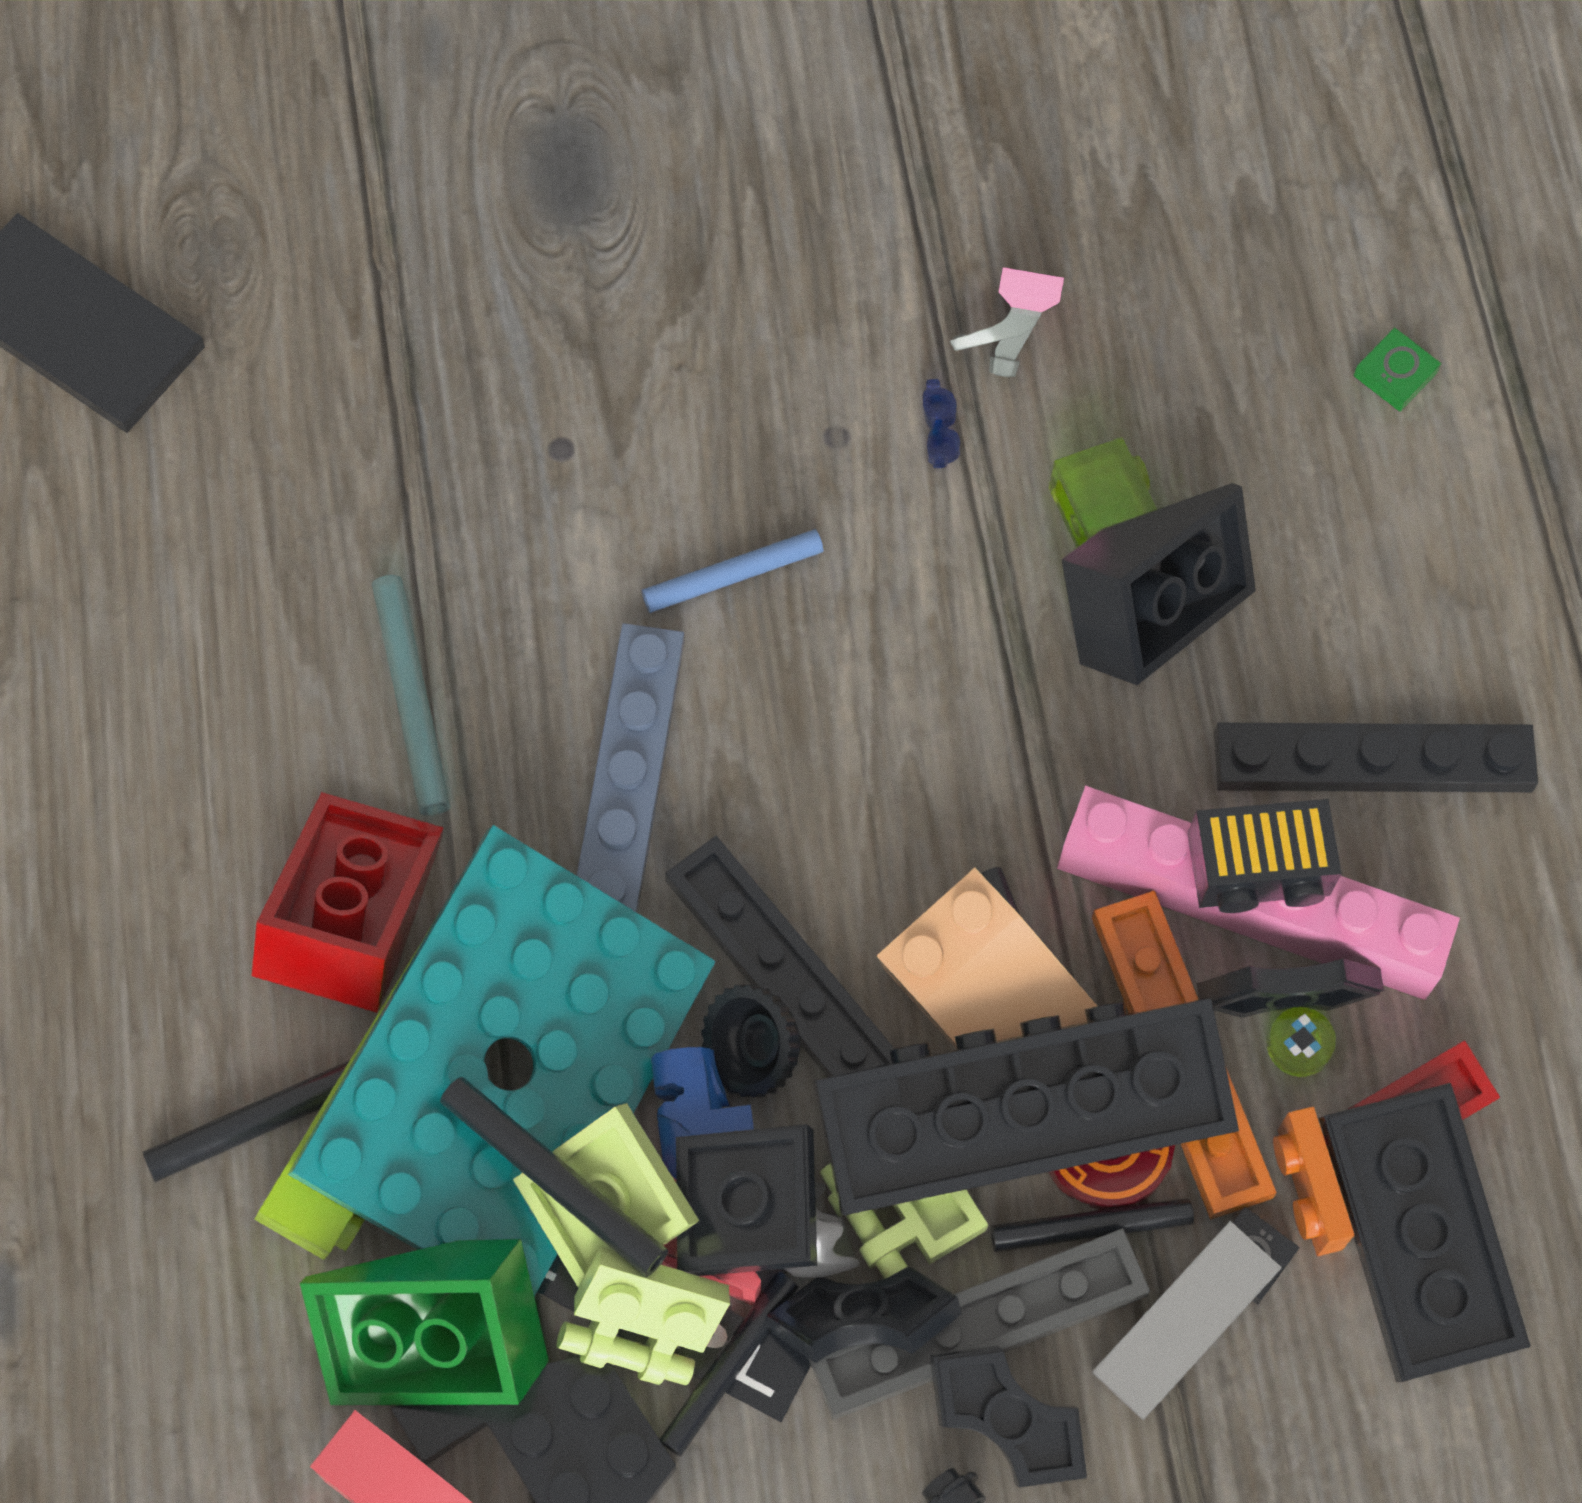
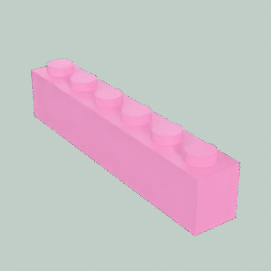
[1057,785,1460,1000]

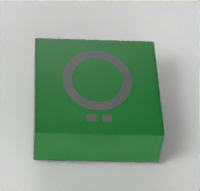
[1353,327,1442,412]

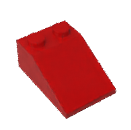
[251,792,444,1013]

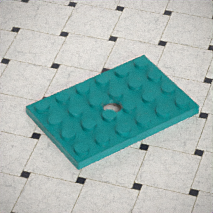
[287,825,716,1296]

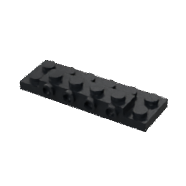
[814,998,1239,1216]

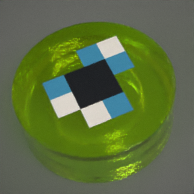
[1267,1007,1336,1077]

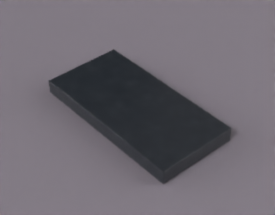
[0,213,205,433]
[1319,1083,1531,1382]

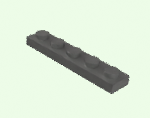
[808,1229,1150,1420]

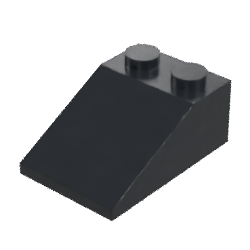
[1062,483,1256,685]

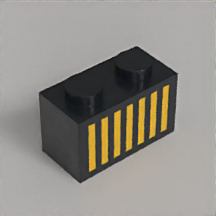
[1187,799,1342,913]

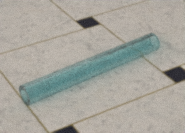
[372,575,451,816]

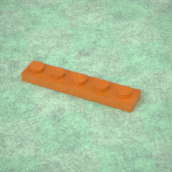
[1091,890,1277,1220]

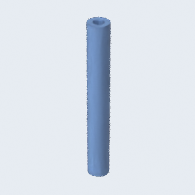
[641,529,824,613]

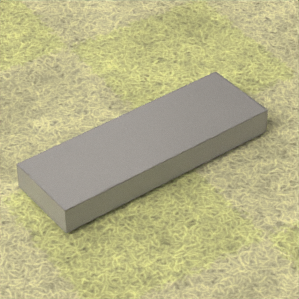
[1092,1221,1282,1421]

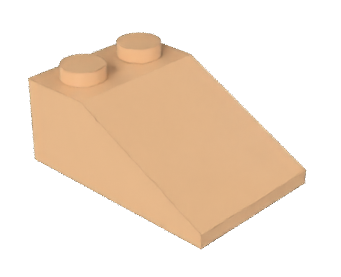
[877,868,1097,1049]

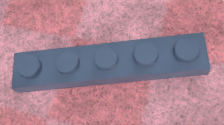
[577,623,685,913]

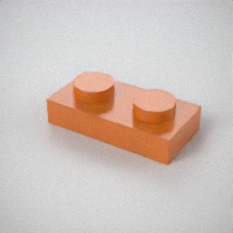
[1273,1106,1355,1256]

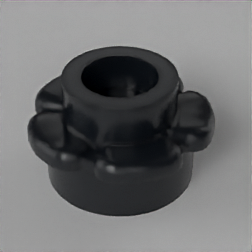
[922,1468,986,1503]

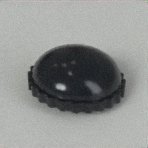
[701,985,800,1097]

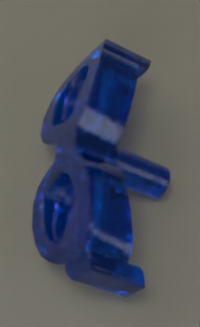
[923,379,961,469]

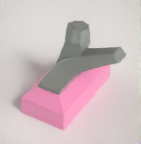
[949,268,1064,377]

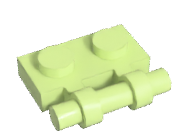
[819,1163,988,1279]
[557,1246,730,1386]

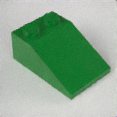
[300,1239,549,1405]

